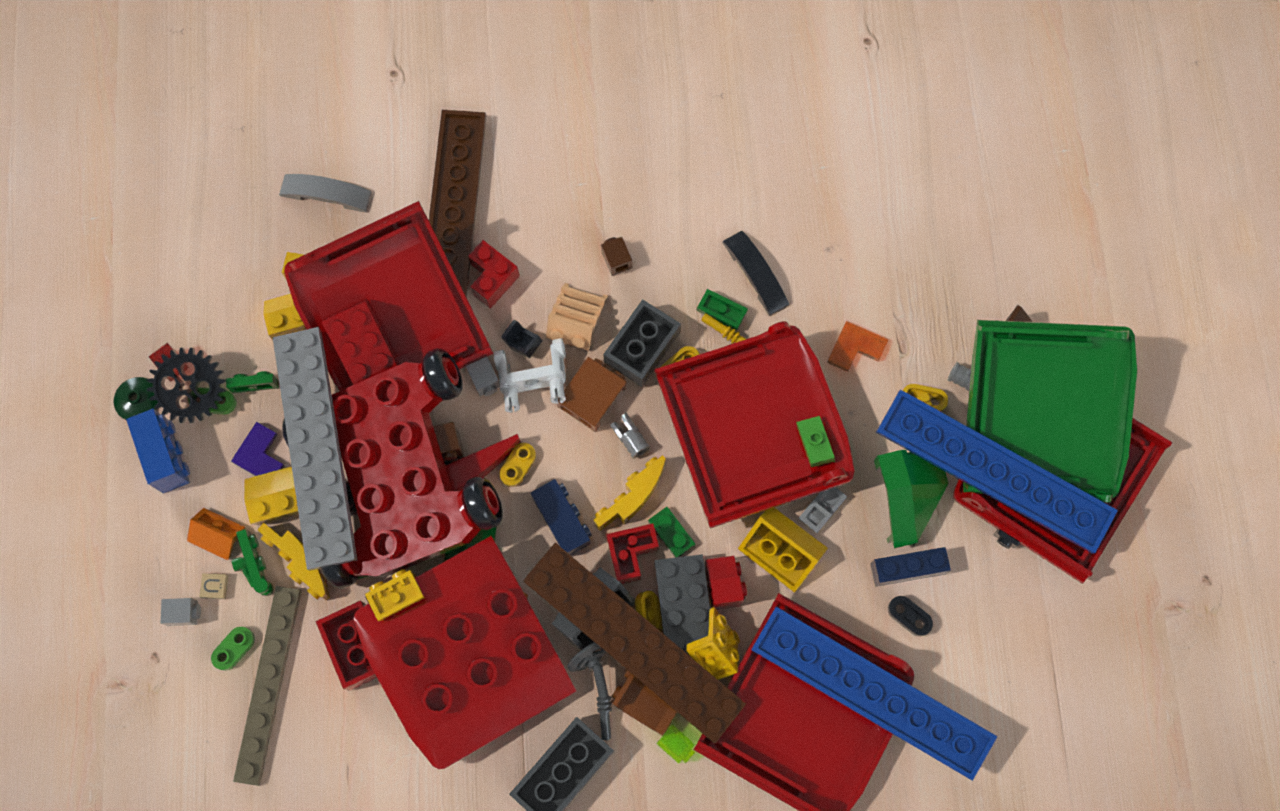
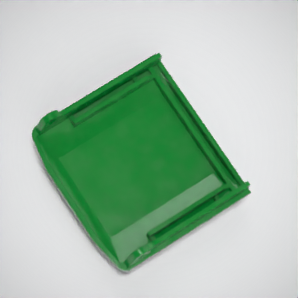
[963,319,1137,502]

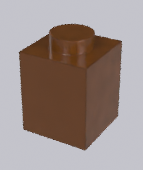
[601,237,633,276]

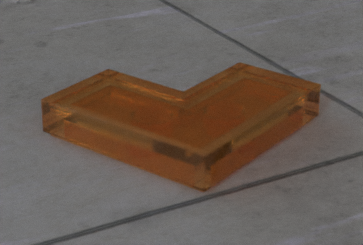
[827,321,888,372]

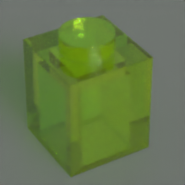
[656,724,695,764]

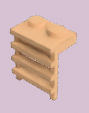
[546,283,608,351]

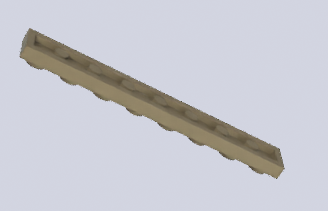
[233,586,301,786]

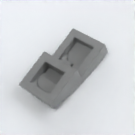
[799,487,848,533]

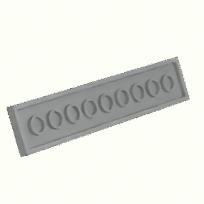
[273,327,357,571]

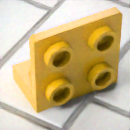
[365,569,425,622]
[687,607,740,680]

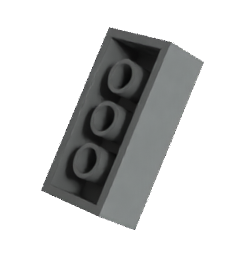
[655,554,710,657]
[509,717,615,811]

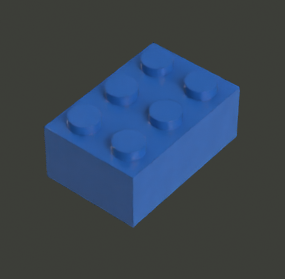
[126,409,190,493]

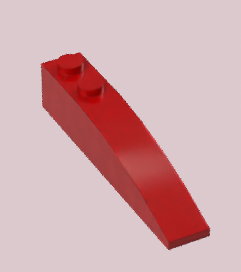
[445,434,521,491]

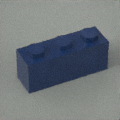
[530,479,592,555]
[870,547,951,587]

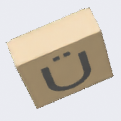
[199,573,228,599]

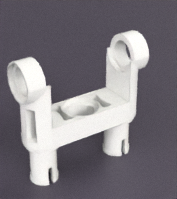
[494,338,566,413]

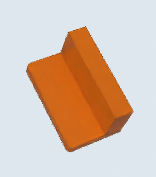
[187,508,245,560]

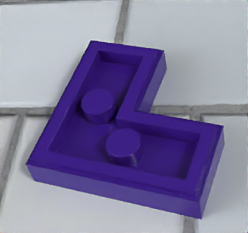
[231,422,285,476]

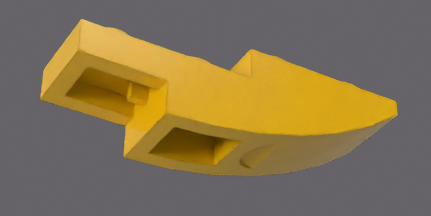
[593,455,666,531]
[258,523,330,600]

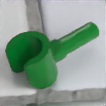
[231,557,253,588]

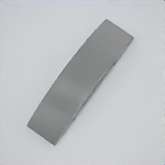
[279,174,372,213]

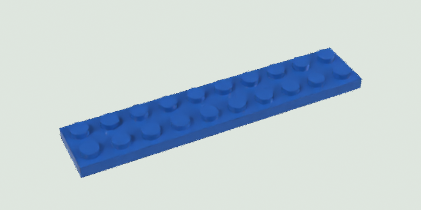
[876,389,1118,554]
[751,606,997,781]

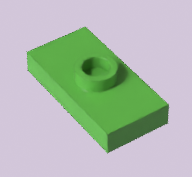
[797,416,835,467]

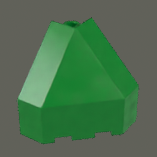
[874,450,949,549]

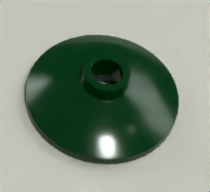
[113,377,158,420]

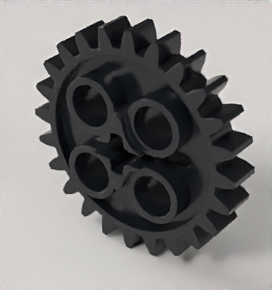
[147,347,227,423]

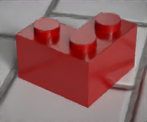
[468,240,520,309]
[606,523,659,584]
[705,556,747,610]

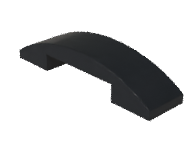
[722,231,789,316]

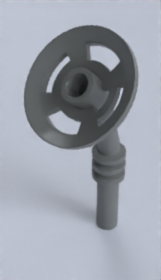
[567,642,612,740]

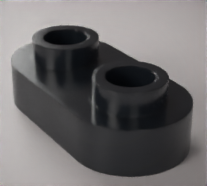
[888,596,933,637]

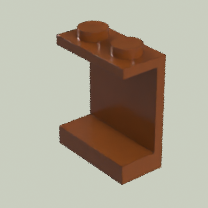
[557,357,627,432]
[611,670,677,737]

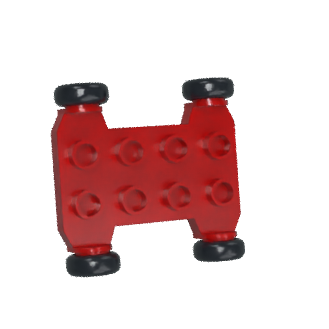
[282,348,503,589]

